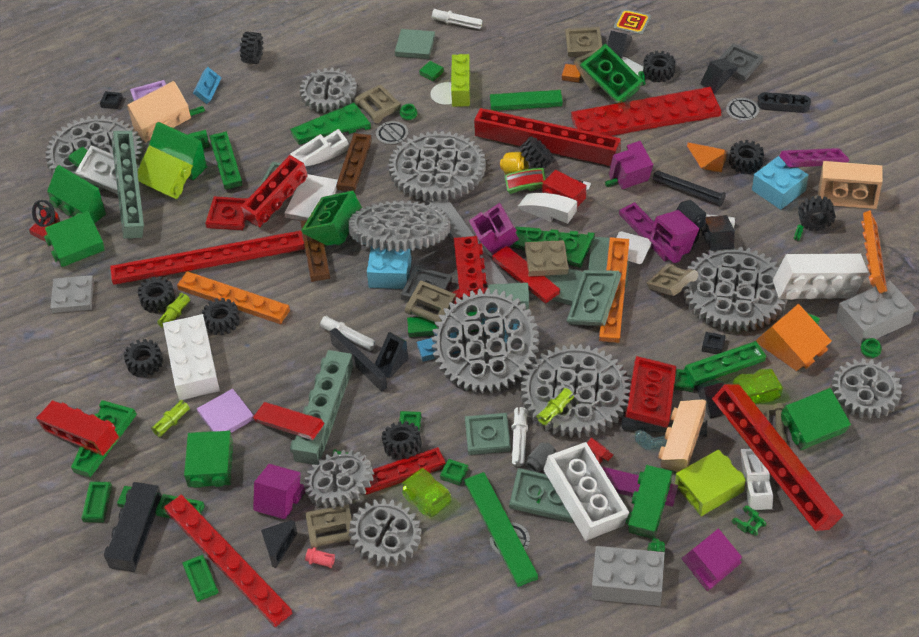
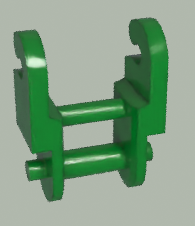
[732,505,766,536]

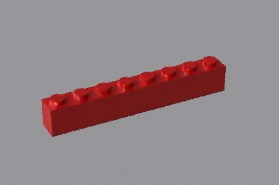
[474,108,621,166]
[712,384,844,531]

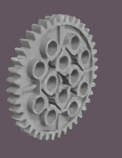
[45,115,143,190]
[388,131,486,201]
[349,200,450,251]
[683,246,788,332]
[432,288,540,394]
[521,344,631,438]

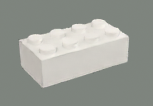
[773,254,868,299]
[163,314,220,401]
[544,442,629,541]

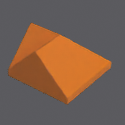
[687,142,728,173]

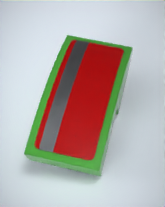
[505,168,546,194]

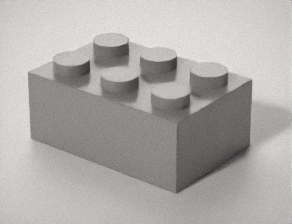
[836,280,915,346]
[591,546,665,606]

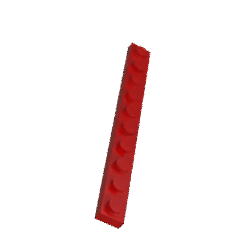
[110,230,305,285]

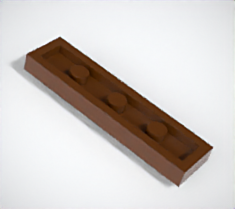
[336,133,372,192]
[300,220,330,282]

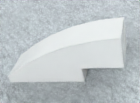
[290,129,350,166]
[518,193,577,224]
[741,449,773,510]

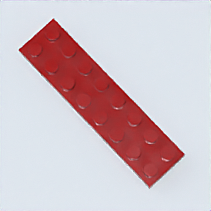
[571,87,721,136]

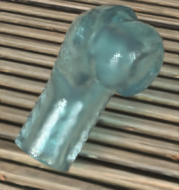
[634,430,666,450]

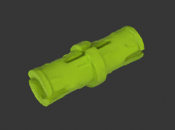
[157,293,190,328]
[536,388,574,425]
[151,400,190,437]

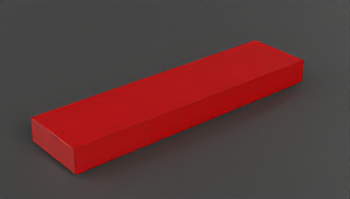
[492,246,560,304]
[253,402,325,440]
[365,447,446,495]

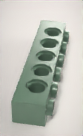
[112,131,144,239]
[290,350,354,465]

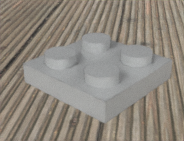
[50,275,94,313]

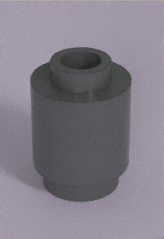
[525,443,556,473]

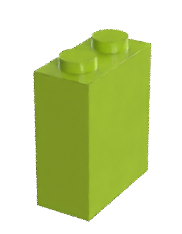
[137,145,193,199]
[675,449,746,516]

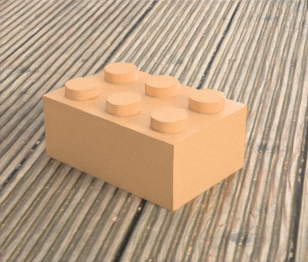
[818,161,883,209]

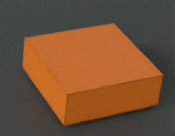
[562,64,581,82]

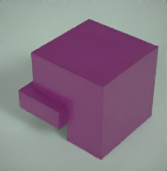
[609,141,653,189]
[469,203,519,255]
[649,210,699,263]
[253,464,306,519]
[681,528,742,591]

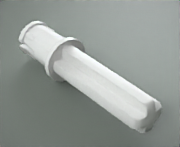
[432,9,483,29]
[320,316,376,351]
[511,407,528,467]

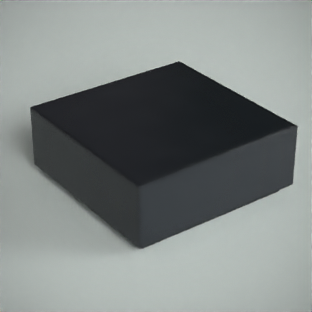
[100,91,123,109]
[701,332,726,354]

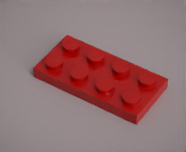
[626,356,676,427]

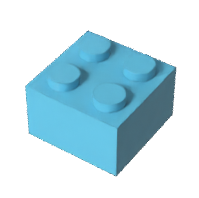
[752,156,809,210]
[367,246,412,289]

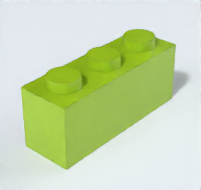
[451,54,470,107]

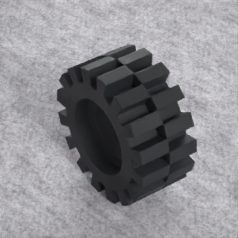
[240,31,264,64]
[643,51,675,83]
[519,136,554,170]
[729,140,764,174]
[798,196,836,231]
[137,276,176,313]
[202,298,240,335]
[124,339,163,377]
[381,421,422,460]

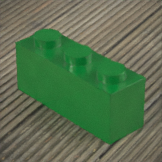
[625,465,672,539]

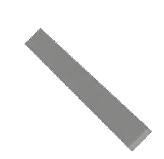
[422,197,508,288]

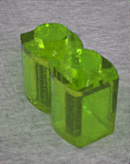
[733,369,783,404]
[402,468,452,517]

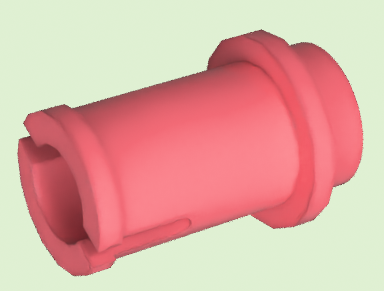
[305,547,335,568]

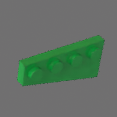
[290,103,371,145]
[510,226,595,268]
[71,400,137,478]

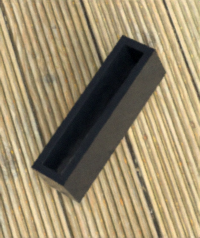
[104,482,162,572]

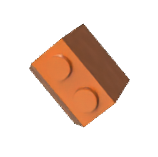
[755,304,832,371]

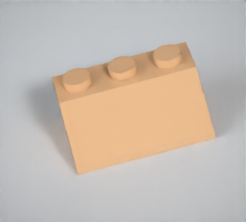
[127,81,191,143]
[658,400,706,472]

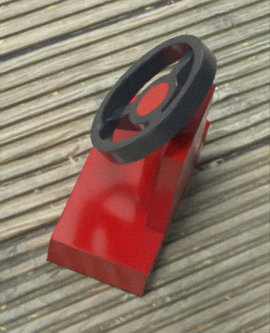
[29,200,60,242]

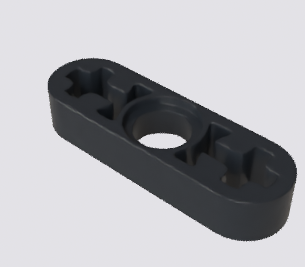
[757,92,811,113]

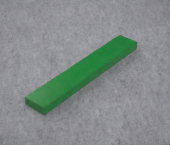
[464,472,538,587]

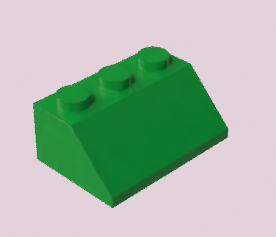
[580,44,643,104]
[148,122,207,181]
[47,165,106,224]
[301,191,362,246]

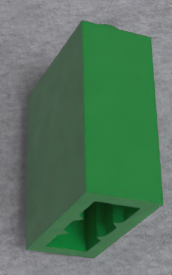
[44,211,105,267]
[781,388,851,450]
[184,431,233,488]

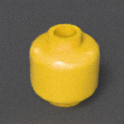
[500,152,529,175]

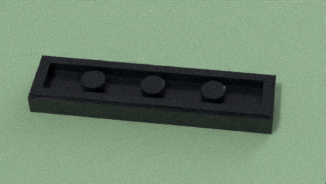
[329,328,387,392]

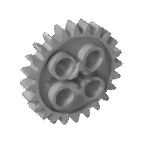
[299,67,357,113]
[831,358,902,419]
[304,450,374,509]
[349,499,422,567]

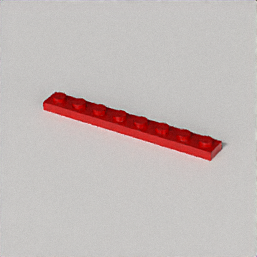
[164,494,293,628]

